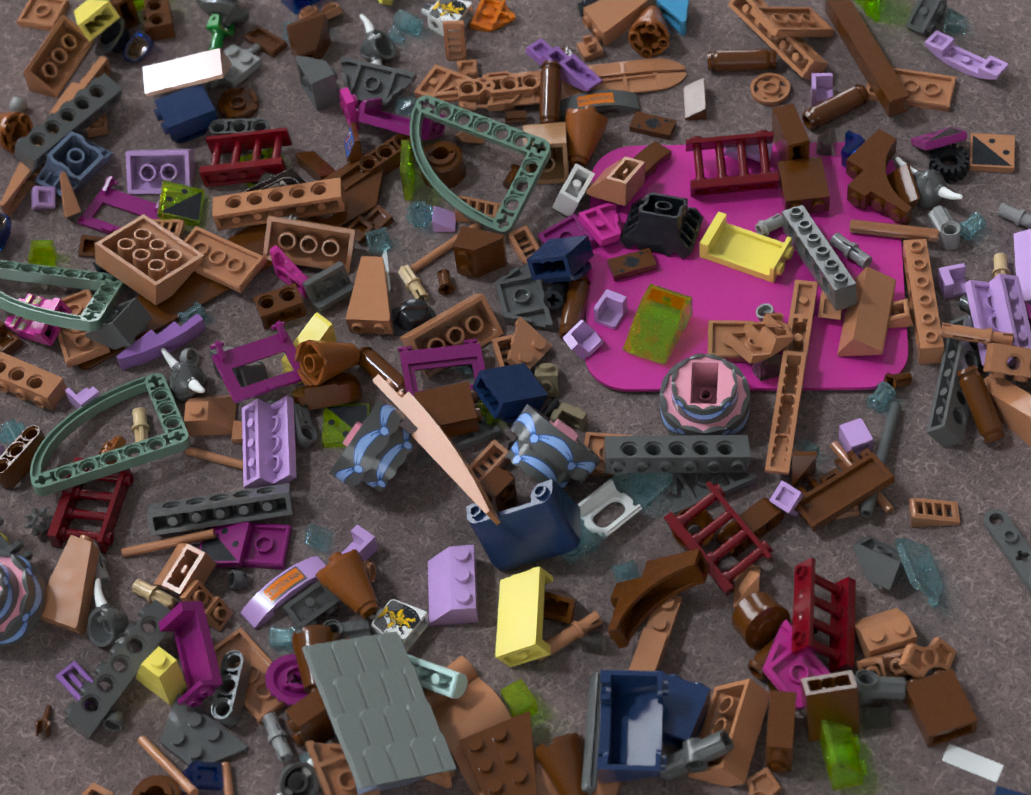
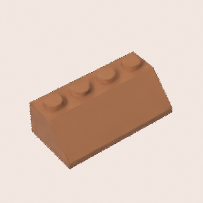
[399,294,504,378]
[688,678,770,787]

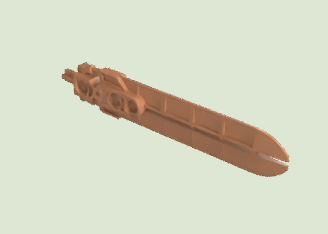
[436,58,686,112]

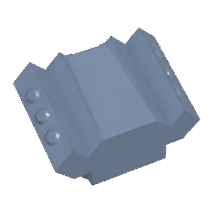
[35,131,114,196]

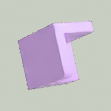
[811,73,833,106]
[937,263,967,299]
[594,289,628,329]
[563,320,603,361]
[65,386,100,409]
[839,418,873,457]
[769,480,804,517]
[342,525,378,561]

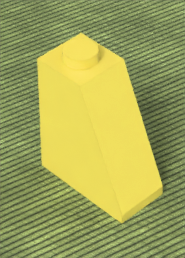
[74,0,120,41]
[281,313,337,384]
[135,647,187,706]

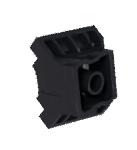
[619,192,704,260]

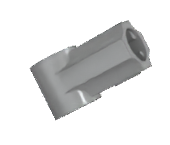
[928,205,961,251]

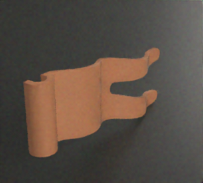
[422,656,559,795]

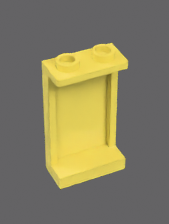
[699,212,794,283]
[495,566,553,667]

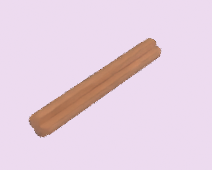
[849,219,939,242]

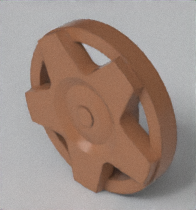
[750,73,790,106]

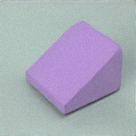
[31,186,56,210]
[432,206,456,232]

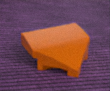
[469,0,516,32]

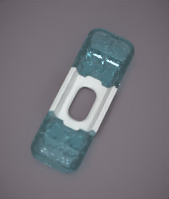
[560,473,673,563]

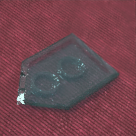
[895,538,944,608]

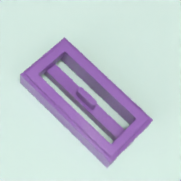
[55,661,103,710]

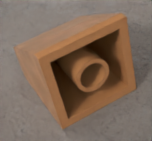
[523,122,569,185]

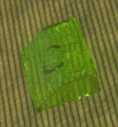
[820,720,867,790]

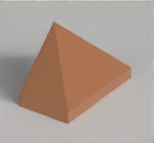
[733,565,761,609]

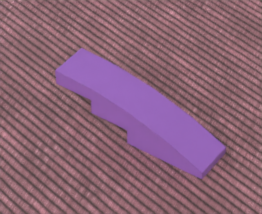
[525,38,602,92]
[116,313,206,370]

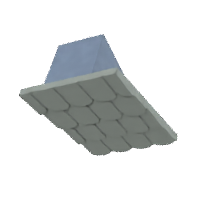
[302,631,456,795]

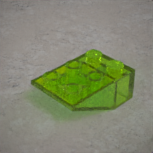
[623,284,693,365]

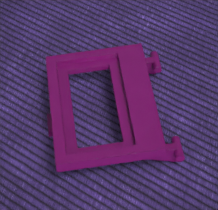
[77,176,171,235]
[210,321,302,404]
[397,339,485,398]

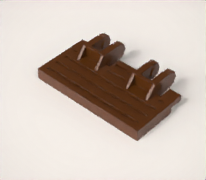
[794,448,895,532]

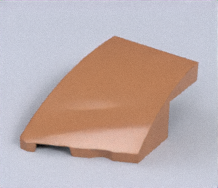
[722,313,794,364]

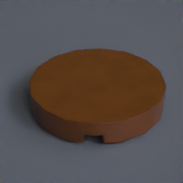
[217,87,259,119]

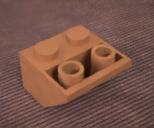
[586,156,645,206]
[153,543,217,598]

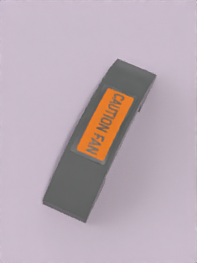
[559,90,639,122]

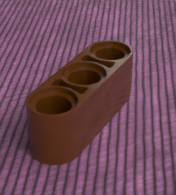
[0,425,46,489]
[716,497,784,557]

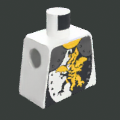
[422,0,474,38]
[369,599,429,652]

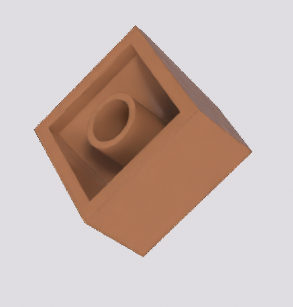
[855,608,917,658]

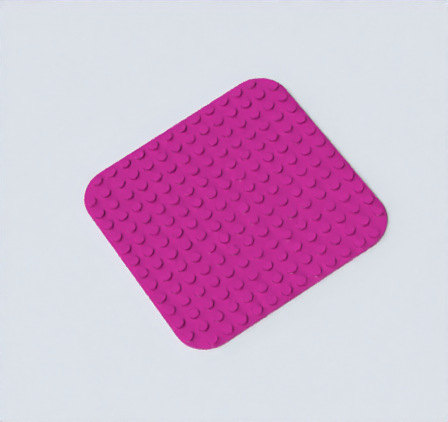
[585,142,908,392]

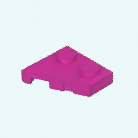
[339,87,360,130]
[578,202,621,246]
[269,245,309,298]

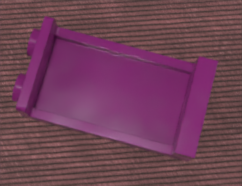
[358,97,448,140]
[158,601,223,707]

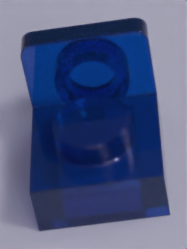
[841,130,865,168]
[183,761,223,794]

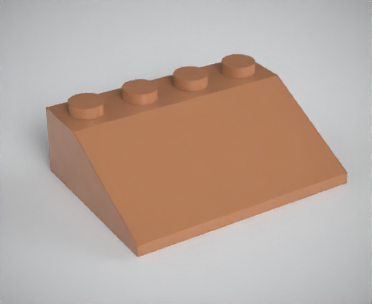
[95,214,205,306]

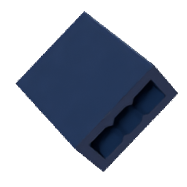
[153,84,218,143]
[527,235,594,283]
[472,363,548,423]
[662,673,711,749]

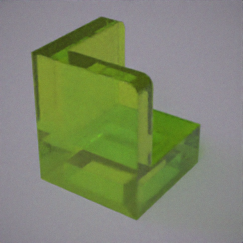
[28,240,57,267]
[500,678,538,718]

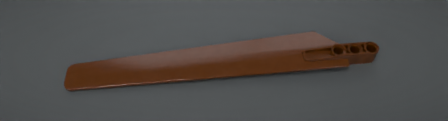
[77,133,414,370]

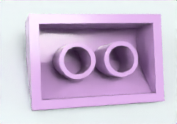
[126,149,195,194]
[428,545,479,626]

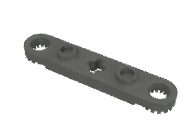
[984,509,1031,594]

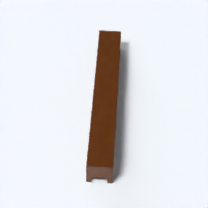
[825,0,909,117]

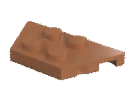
[305,741,381,795]

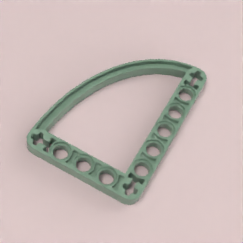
[410,95,552,236]
[0,260,125,332]
[30,373,191,496]

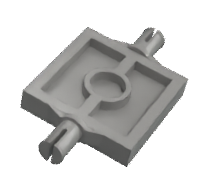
[206,43,263,91]

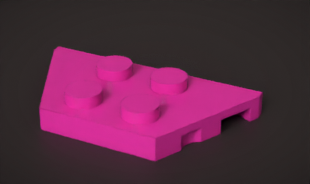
[762,620,831,710]

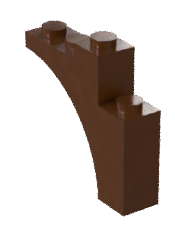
[846,129,912,225]
[608,549,710,649]

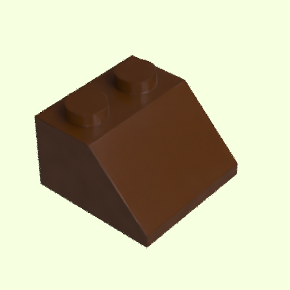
[453,226,507,278]

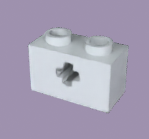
[552,164,595,217]

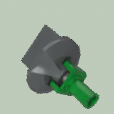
[196,0,250,51]

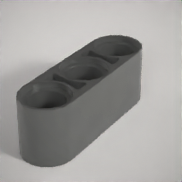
[209,119,270,136]
[211,650,252,727]

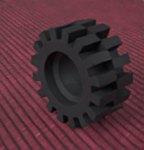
[929,143,970,184]

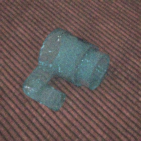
[388,9,423,45]

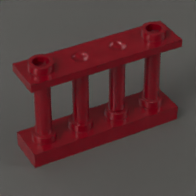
[199,127,293,188]
[685,130,779,196]
[47,457,134,554]
[664,481,773,597]
[791,557,856,673]

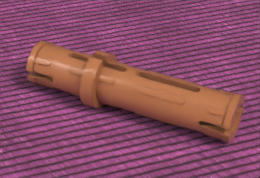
[940,322,1014,346]
[537,611,603,662]

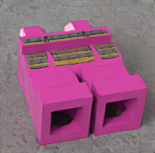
[5,294,72,346]

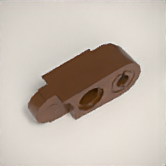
[291,373,363,410]

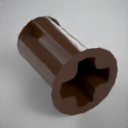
[505,111,527,124]
[502,164,520,189]
[437,269,455,295]
[884,372,912,391]

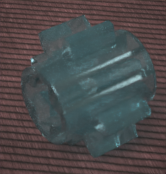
[406,201,433,228]
[0,419,26,446]

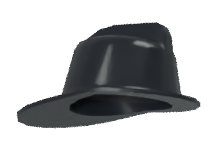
[95,17,131,56]
[392,299,436,336]

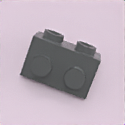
[905,0,948,37]
[302,261,354,312]
[282,581,341,630]

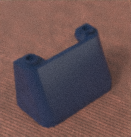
[467,479,581,571]
[597,670,668,783]

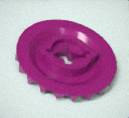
[265,654,308,706]

